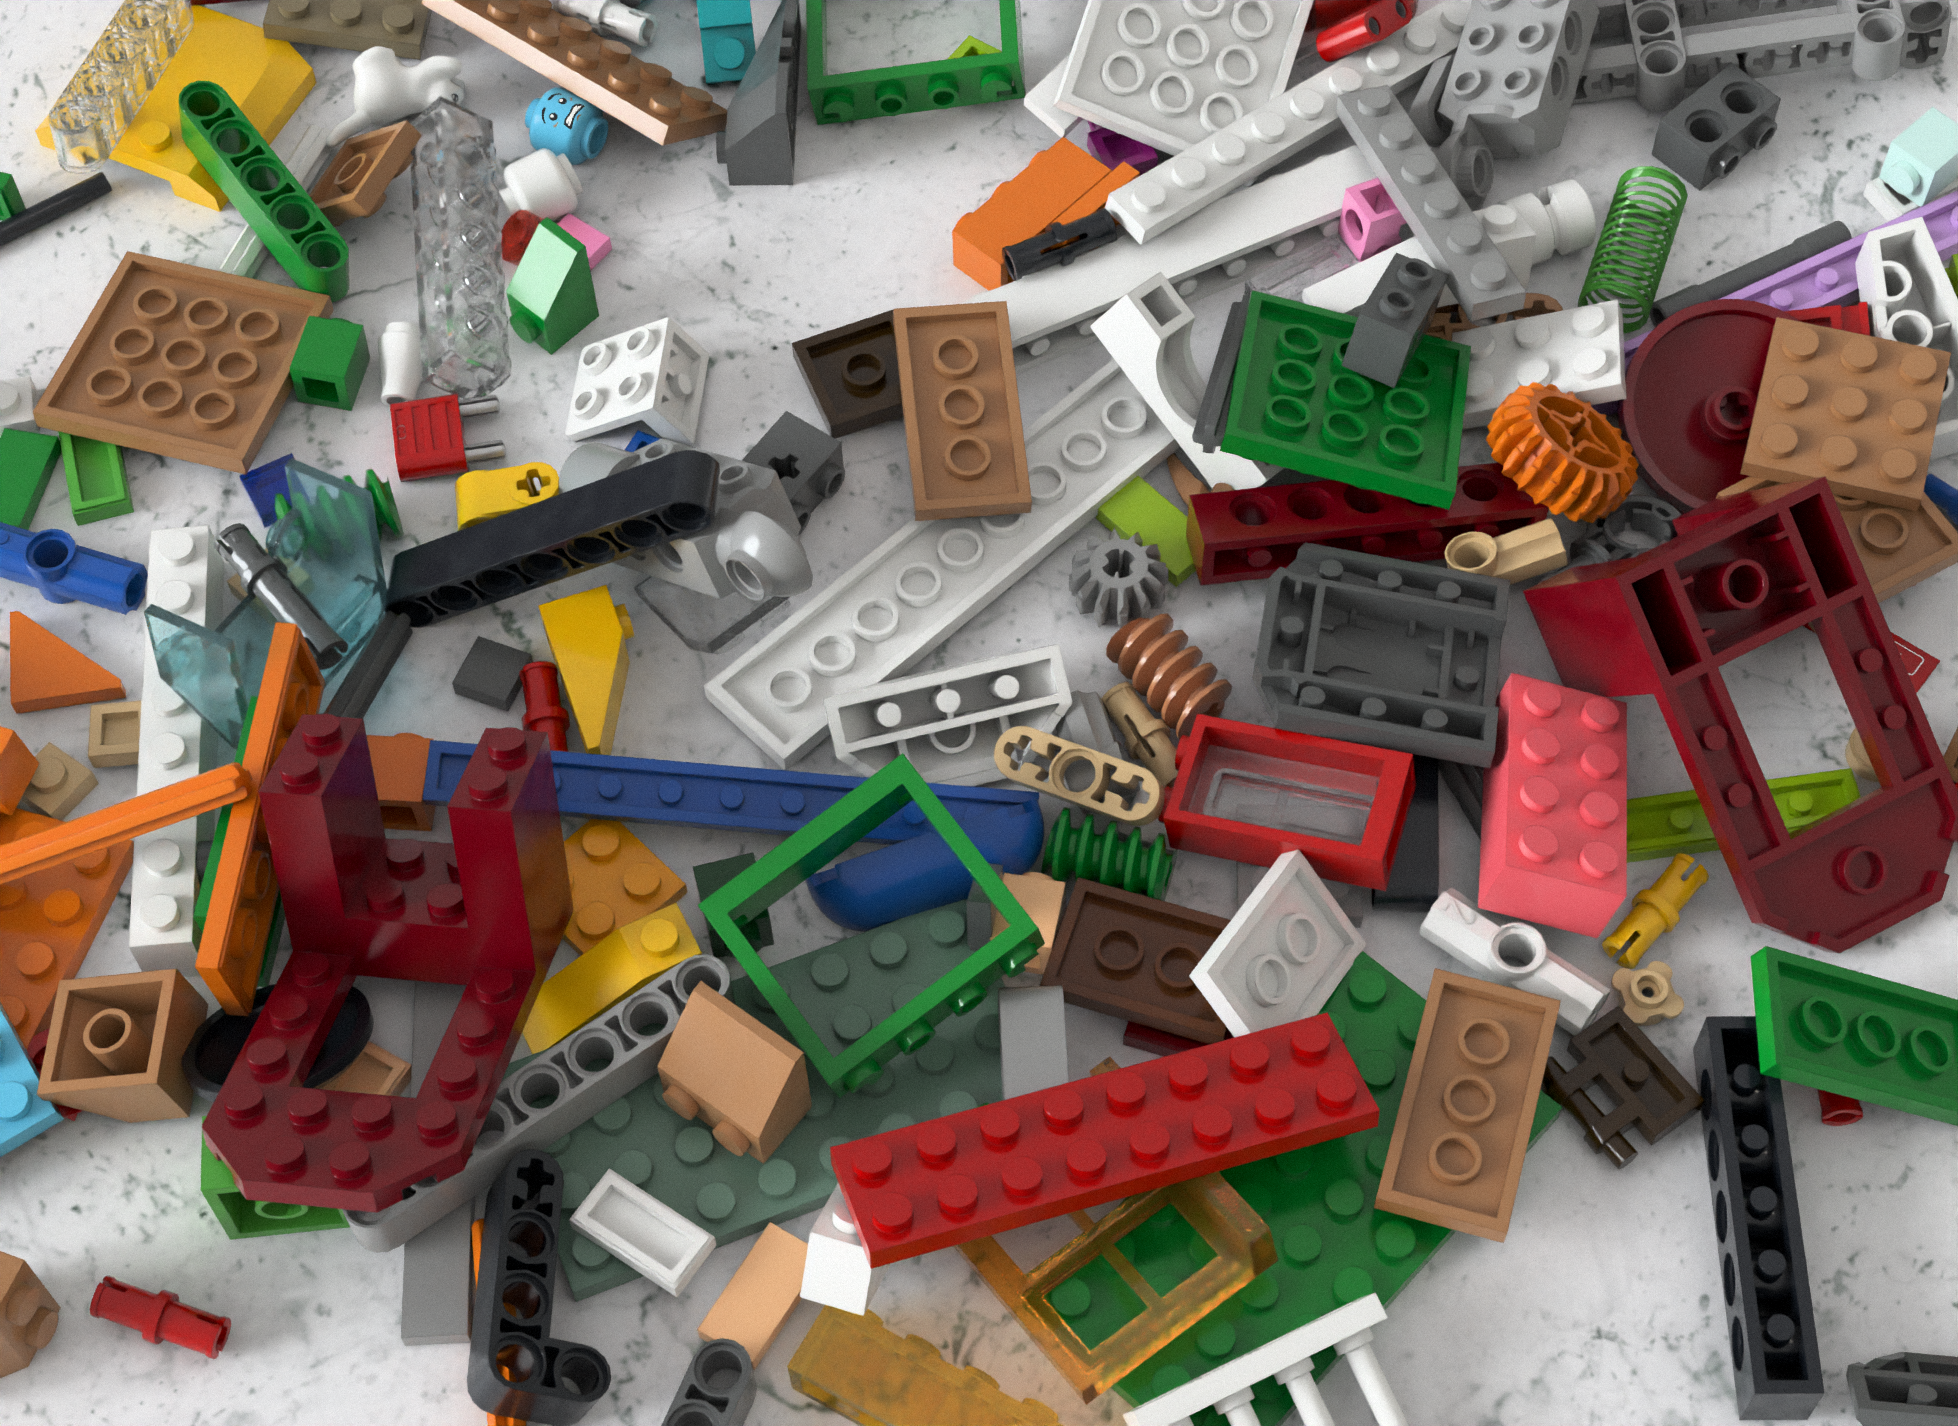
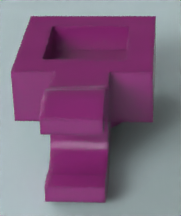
[1087,120,1158,176]

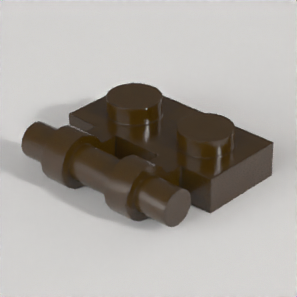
[1542,1006,1705,1170]

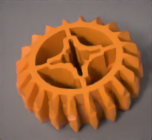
[1486,382,1639,523]

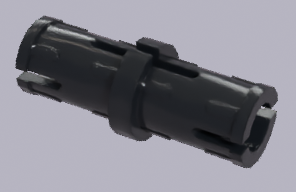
[1002,208,1117,281]

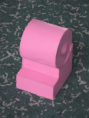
[1338,177,1407,262]

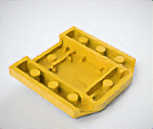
[35,3,317,212]

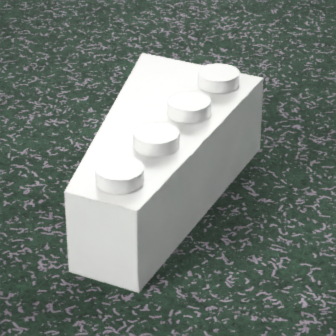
[1855,217,1958,461]

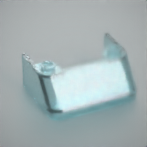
[144,458,387,750]

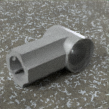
[1055,690,1140,815]

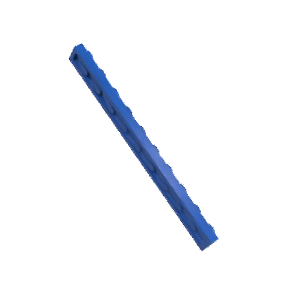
[422,740,1039,845]

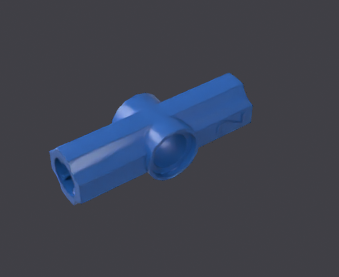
[0,522,148,615]

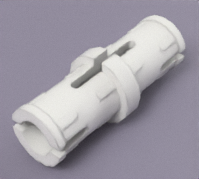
[553,0,658,47]

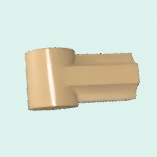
[1444,518,1568,585]

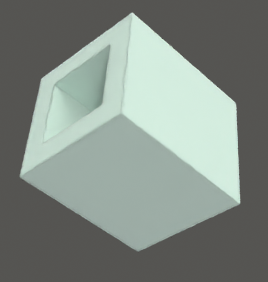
[1879,107,1958,207]

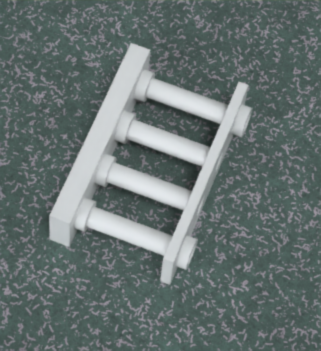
[1122,1292,1410,1426]

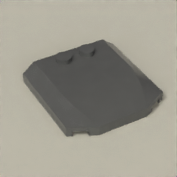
[1252,542,1510,768]

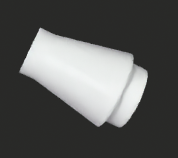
[378,322,433,407]

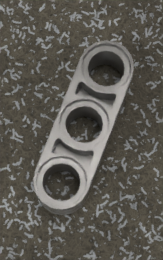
[998,985,1069,1100]

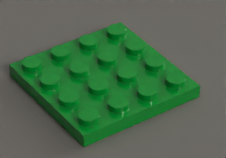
[1220,290,1471,510]

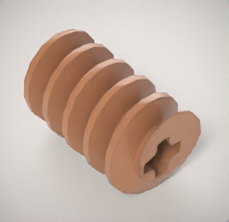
[1106,613,1233,740]

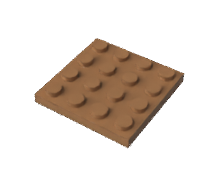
[32,251,334,475]

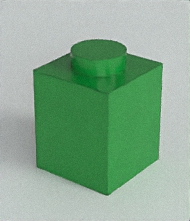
[289,315,370,411]

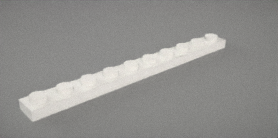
[1105,0,1472,244]

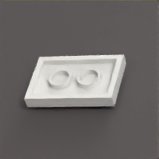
[1452,299,1626,430]
[1189,849,1367,1038]

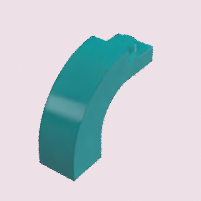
[697,0,756,84]

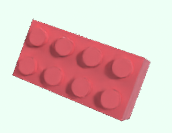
[1478,672,1627,938]

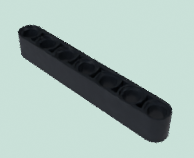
[384,450,720,628]

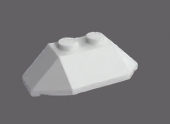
[823,644,1072,786]

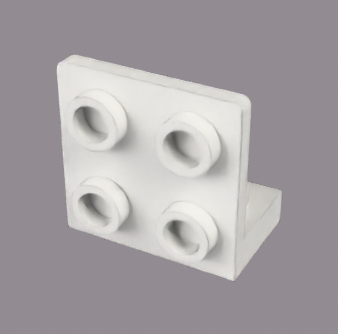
[565,317,709,445]

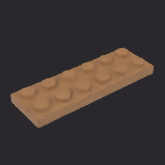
[421,0,727,146]

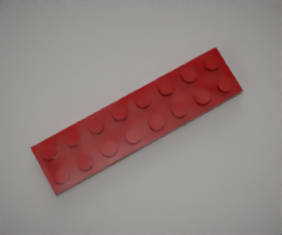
[830,1012,1380,1269]

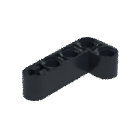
[467,1149,611,1426]

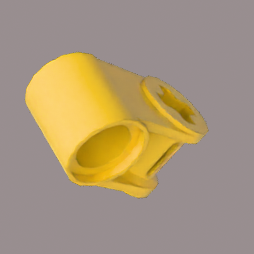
[455,462,559,531]

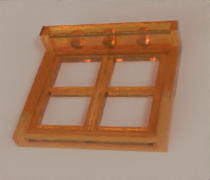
[953,1056,1278,1405]

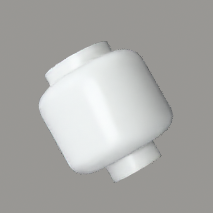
[498,148,583,229]

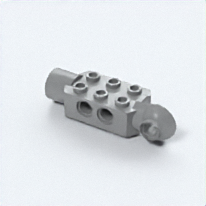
[1431,0,1599,211]
[558,438,813,601]

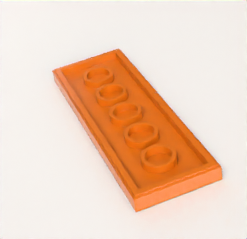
[195,622,325,1016]

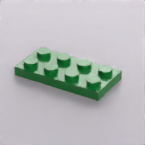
[1750,946,1958,1126]

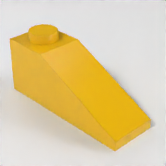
[538,585,635,755]
[522,903,702,1054]

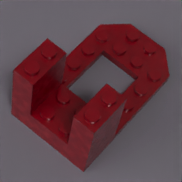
[1523,476,1958,954]
[202,713,574,1213]

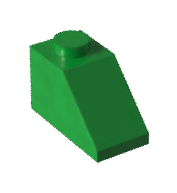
[506,217,599,355]

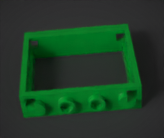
[806,0,1026,125]
[698,753,1045,1098]

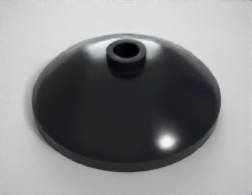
[182,984,374,1102]

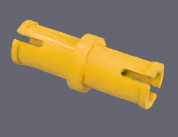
[1602,853,1709,969]

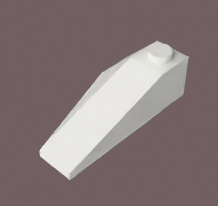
[1302,203,1536,317]

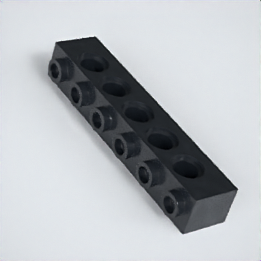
[1693,1016,1824,1420]

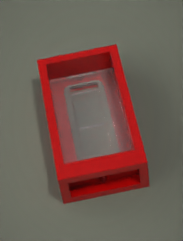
[1158,714,1416,891]

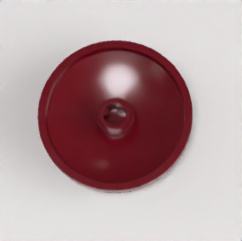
[1618,299,1801,513]

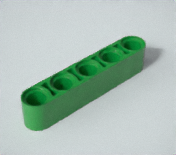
[179,81,350,303]

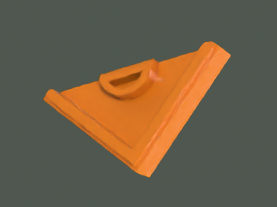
[10,611,126,714]

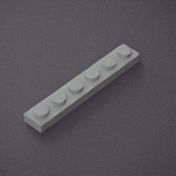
[1336,85,1526,321]

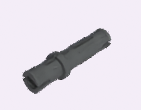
[214,523,348,670]

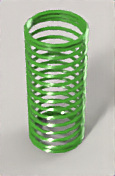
[1578,166,1688,333]

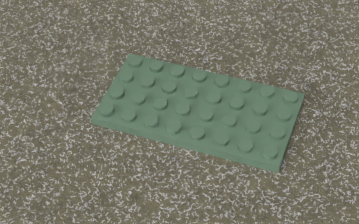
[502,899,1005,1302]

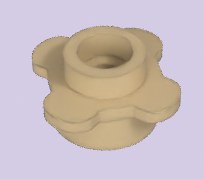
[1611,961,1684,1026]

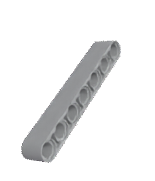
[342,954,735,1253]

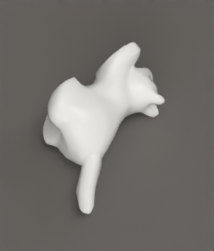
[326,46,465,147]

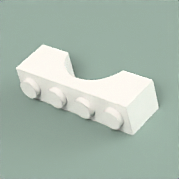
[1090,271,1284,490]

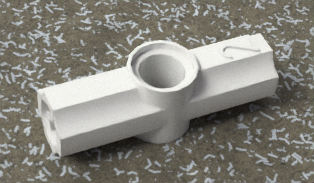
[1419,887,1610,1036]

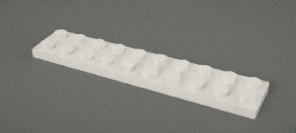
[704,358,1181,771]

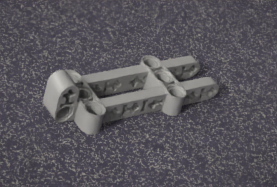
[1572,0,1952,112]

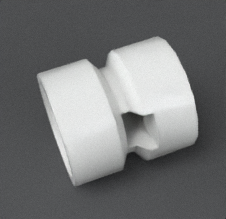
[1496,179,1596,266]

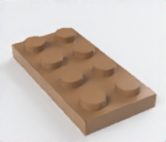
[893,301,1032,521]
[1374,968,1561,1243]

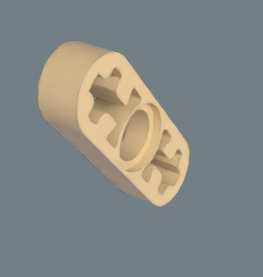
[994,726,1165,826]

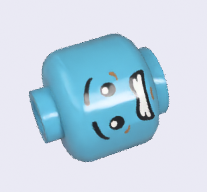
[525,87,608,165]

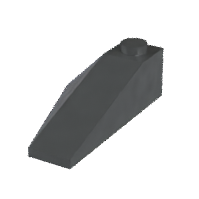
[716,0,801,186]

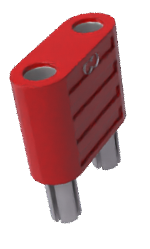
[1295,0,1412,67]
[390,393,506,482]

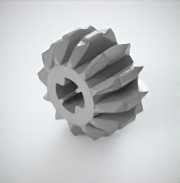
[1069,528,1168,628]

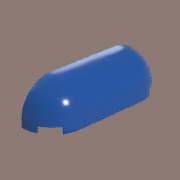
[805,799,1045,932]

